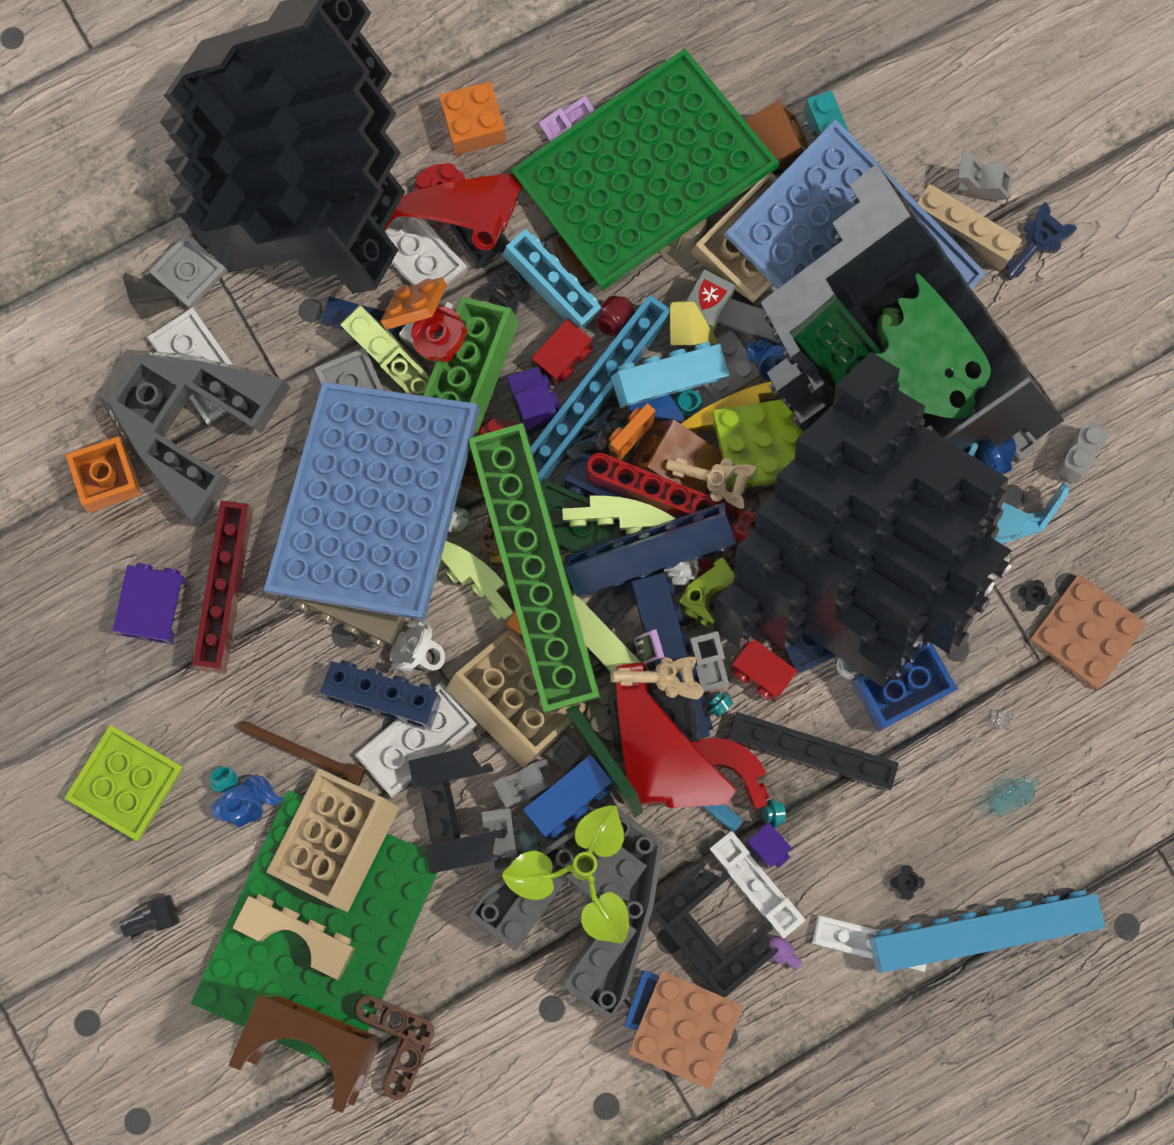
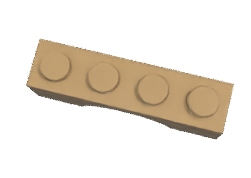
[917,184,1022,272]
[233,894,355,980]

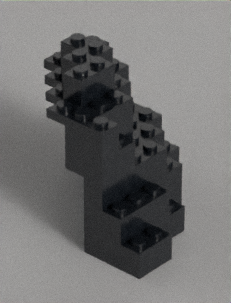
[160,0,405,294]
[761,164,1064,450]
[714,352,1012,688]

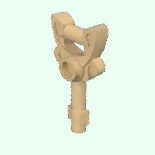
[666,458,757,509]
[611,657,704,699]

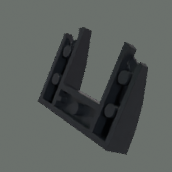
[408,745,506,874]
[651,862,778,998]

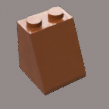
[744,100,809,175]
[629,420,723,499]

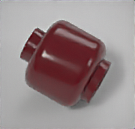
[595,295,635,336]

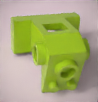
[679,557,735,628]

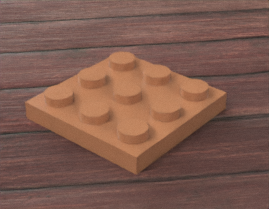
[1029,574,1147,691]
[628,971,744,1089]

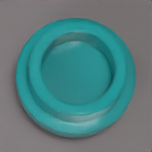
[675,389,702,417]
[707,691,733,717]
[210,766,238,792]
[762,799,786,828]

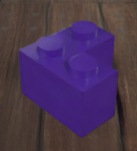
[507,367,559,433]

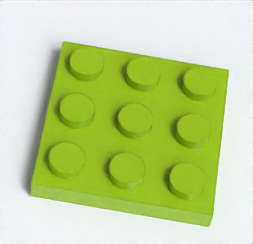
[712,399,803,490]
[64,725,184,842]

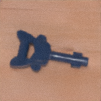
[1004,202,1077,280]

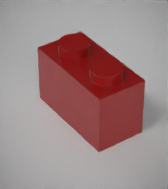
[531,319,592,386]
[730,639,798,701]

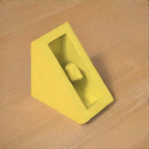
[670,302,718,345]

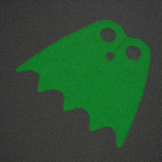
[876,273,991,419]

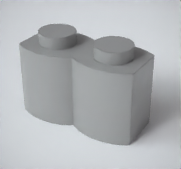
[1057,420,1108,484]

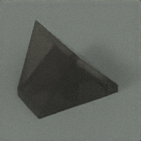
[123,273,179,320]

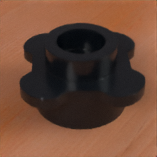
[1018,580,1051,612]
[890,865,925,900]

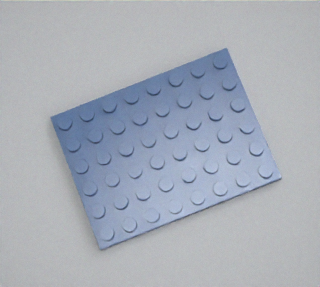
[723,119,986,289]
[264,382,480,621]

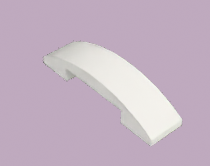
[710,831,806,939]

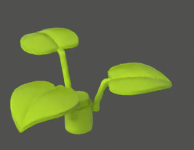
[502,805,629,944]

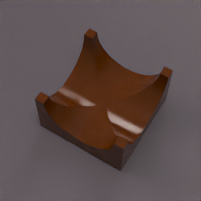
[228,994,382,1113]

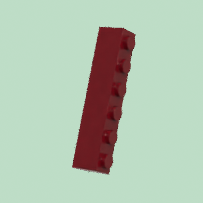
[193,500,253,674]

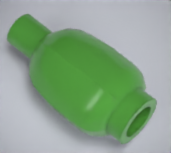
[876,308,903,353]

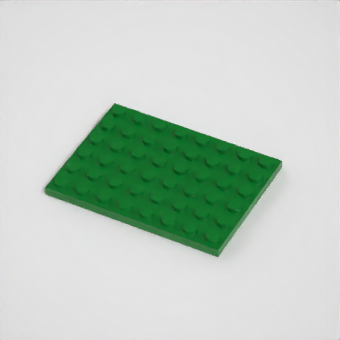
[511,48,779,291]
[190,790,438,1065]

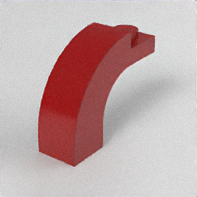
[691,738,769,811]

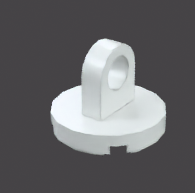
[390,619,445,673]

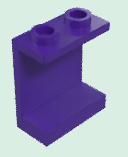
[113,563,187,645]

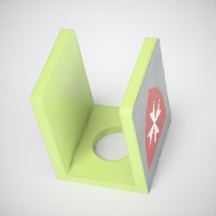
[686,269,735,332]

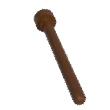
[238,721,366,787]

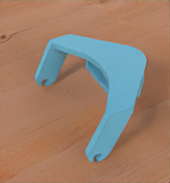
[964,440,1070,544]

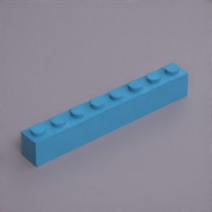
[531,294,670,484]
[869,890,1105,973]

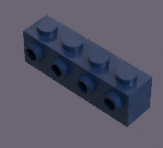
[320,660,442,730]

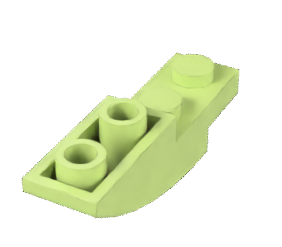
[340,304,431,396]
[562,496,675,535]
[441,541,514,622]

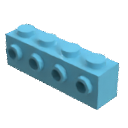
[503,228,601,330]
[611,342,730,408]

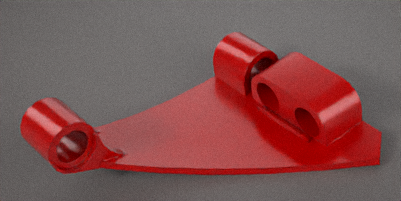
[383,173,522,250]
[616,662,737,808]

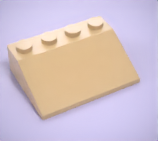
[691,172,778,303]
[446,628,588,768]
[267,769,400,912]

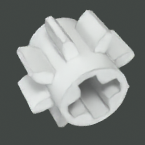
[664,559,699,585]

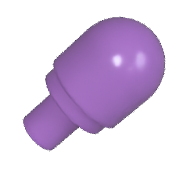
[768,935,802,970]

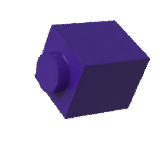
[745,822,792,869]

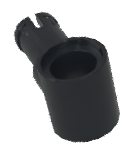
[120,895,181,937]

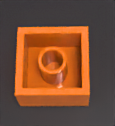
[439,81,506,156]
[65,436,142,513]

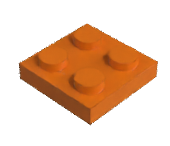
[381,277,447,330]
[608,403,656,460]

